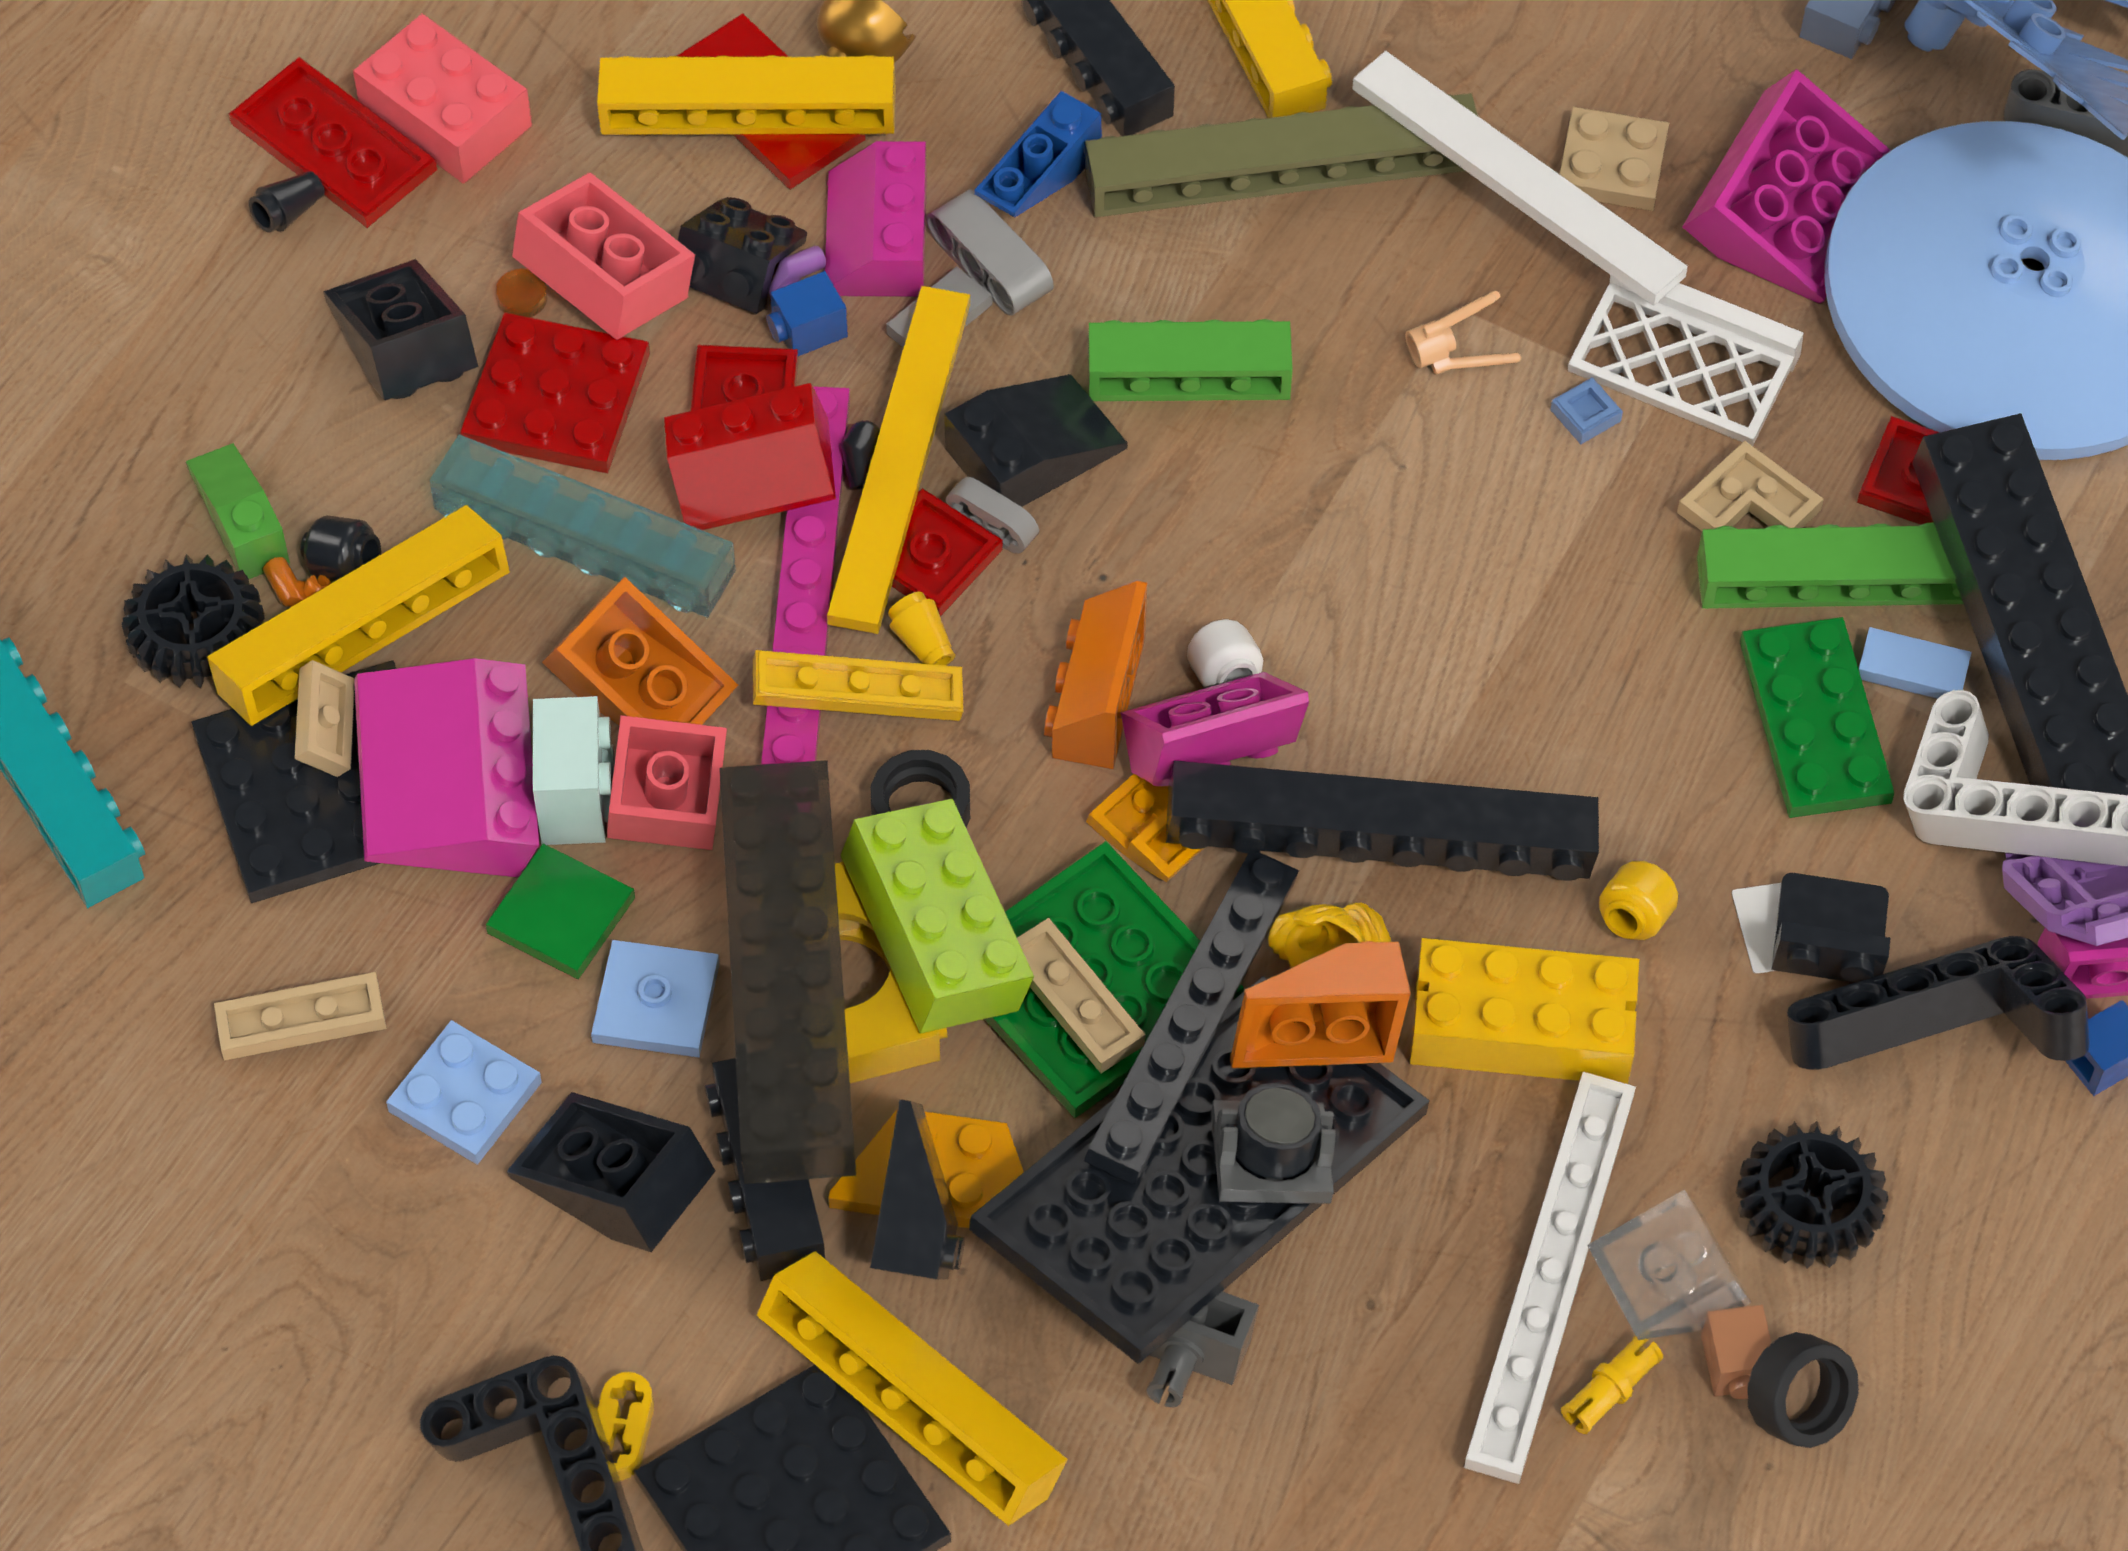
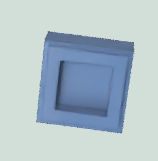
[1551,377,1623,444]

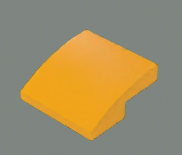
[1086,774,1204,882]

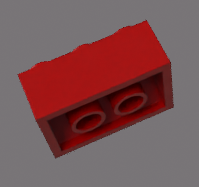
[664,383,836,533]

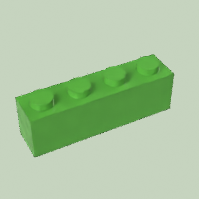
[1088,319,1293,401]

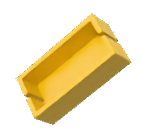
[1410,938,1639,1084]

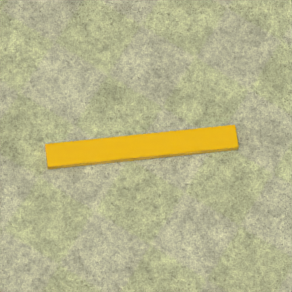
[827,286,971,634]

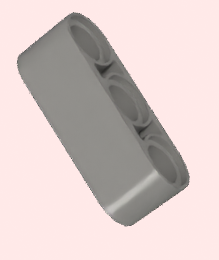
[927,189,1054,316]

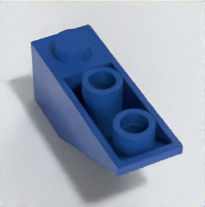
[974,90,1102,218]

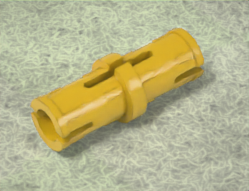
[1561,1333,1663,1434]

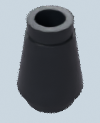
[248,171,325,233]

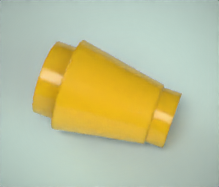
[888,592,956,666]

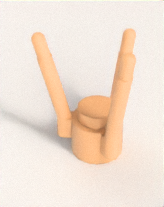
[1405,291,1521,375]

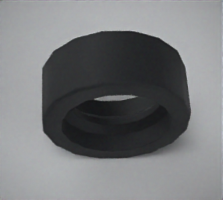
[870,750,971,828]
[1747,1332,1859,1448]

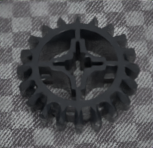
[122,554,265,689]
[1736,1121,1888,1269]

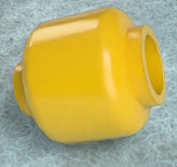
[1599,861,1678,940]

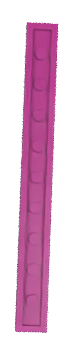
[756,386,850,834]

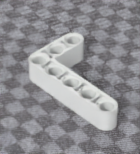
[1904,690,2128,867]

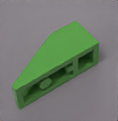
[186,443,290,579]

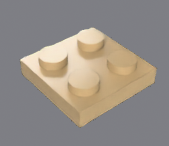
[1560,107,1669,211]

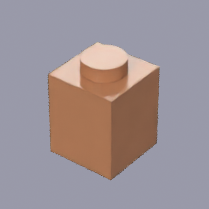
[1701,1305,1772,1399]

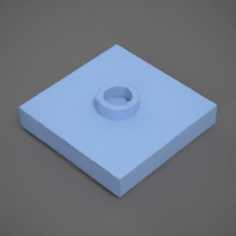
[591,940,720,1058]

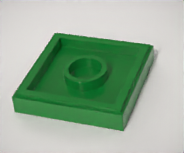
[486,843,635,980]

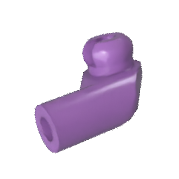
[769,246,826,298]

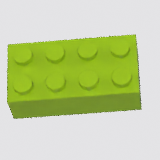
[841,799,1034,1034]

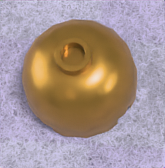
[817,0,915,64]

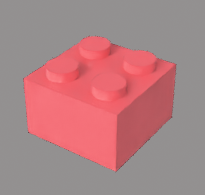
[607,716,727,850]

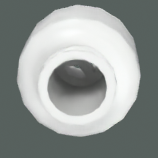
[1187,619,1264,689]

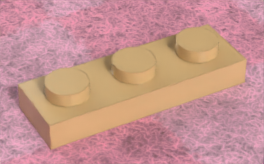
[1017,918,1146,1073]
[214,972,387,1061]

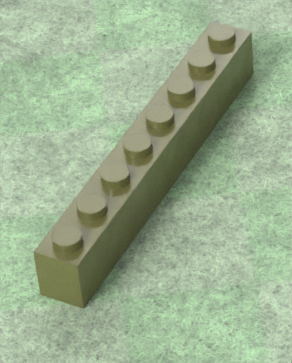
[1085,93,1478,218]

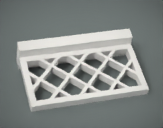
[1568,275,1803,446]

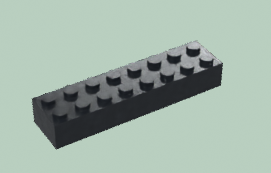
[1912,413,2128,795]

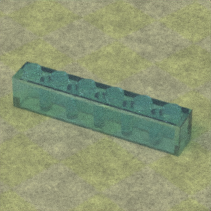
[429,434,736,618]

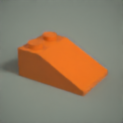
[542,577,738,725]
[1230,941,1410,1068]

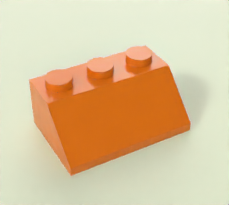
[1044,581,1147,769]

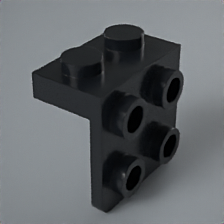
[677,197,807,314]
[1771,873,1891,983]

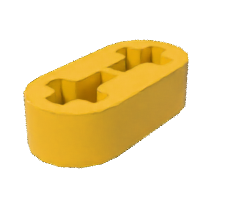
[597,1372,654,1481]

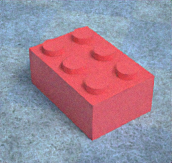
[353,13,532,184]
[512,172,695,340]

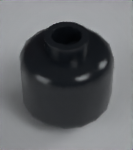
[300,515,382,583]

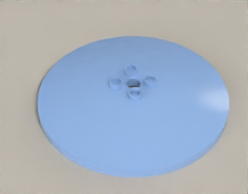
[1825,121,2128,460]

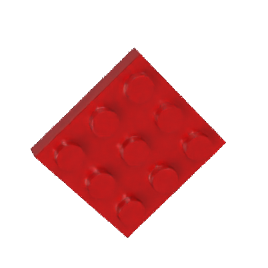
[460,312,650,474]

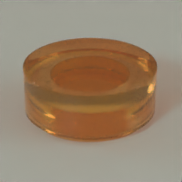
[496,269,547,318]

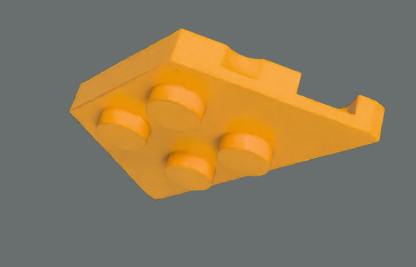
[828,1108,1024,1228]

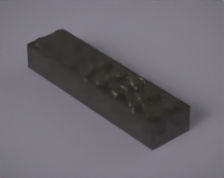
[720,760,856,1184]

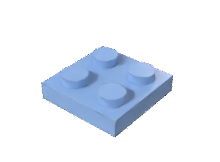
[386,1020,542,1165]

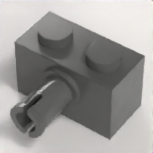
[1147,1292,1259,1407]

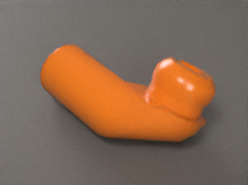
[263,557,331,607]

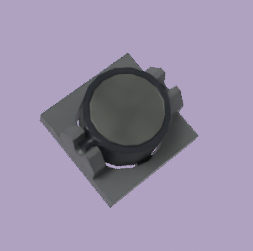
[1211,1083,1336,1204]

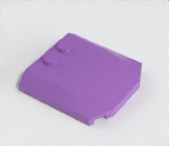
[2002,853,2128,946]

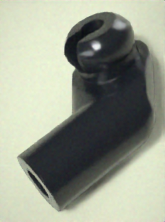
[841,420,880,490]

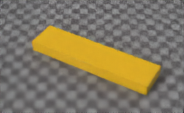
[753,650,964,721]

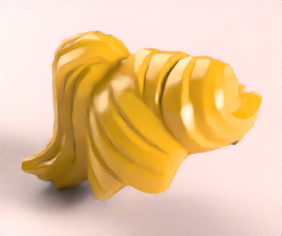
[1268,902,1391,968]

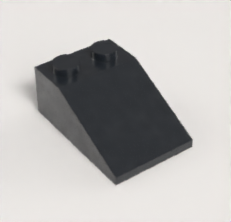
[323,259,478,400]
[944,374,1128,507]
[506,1092,716,1252]
[870,1099,965,1280]

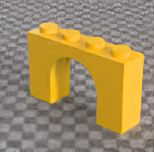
[756,862,948,1093]

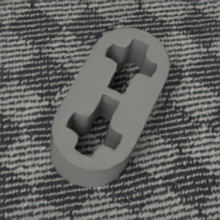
[946,477,1039,554]

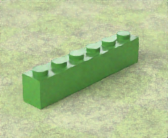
[1697,523,1964,609]

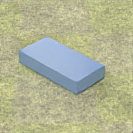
[1859,627,1972,699]

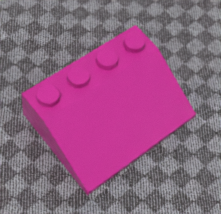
[1682,69,1891,304]
[354,658,539,878]

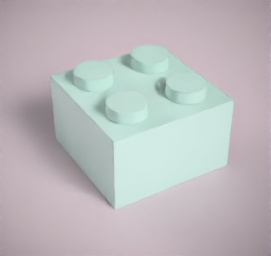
[533,696,615,845]

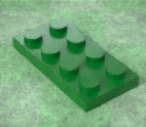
[1740,617,1895,818]

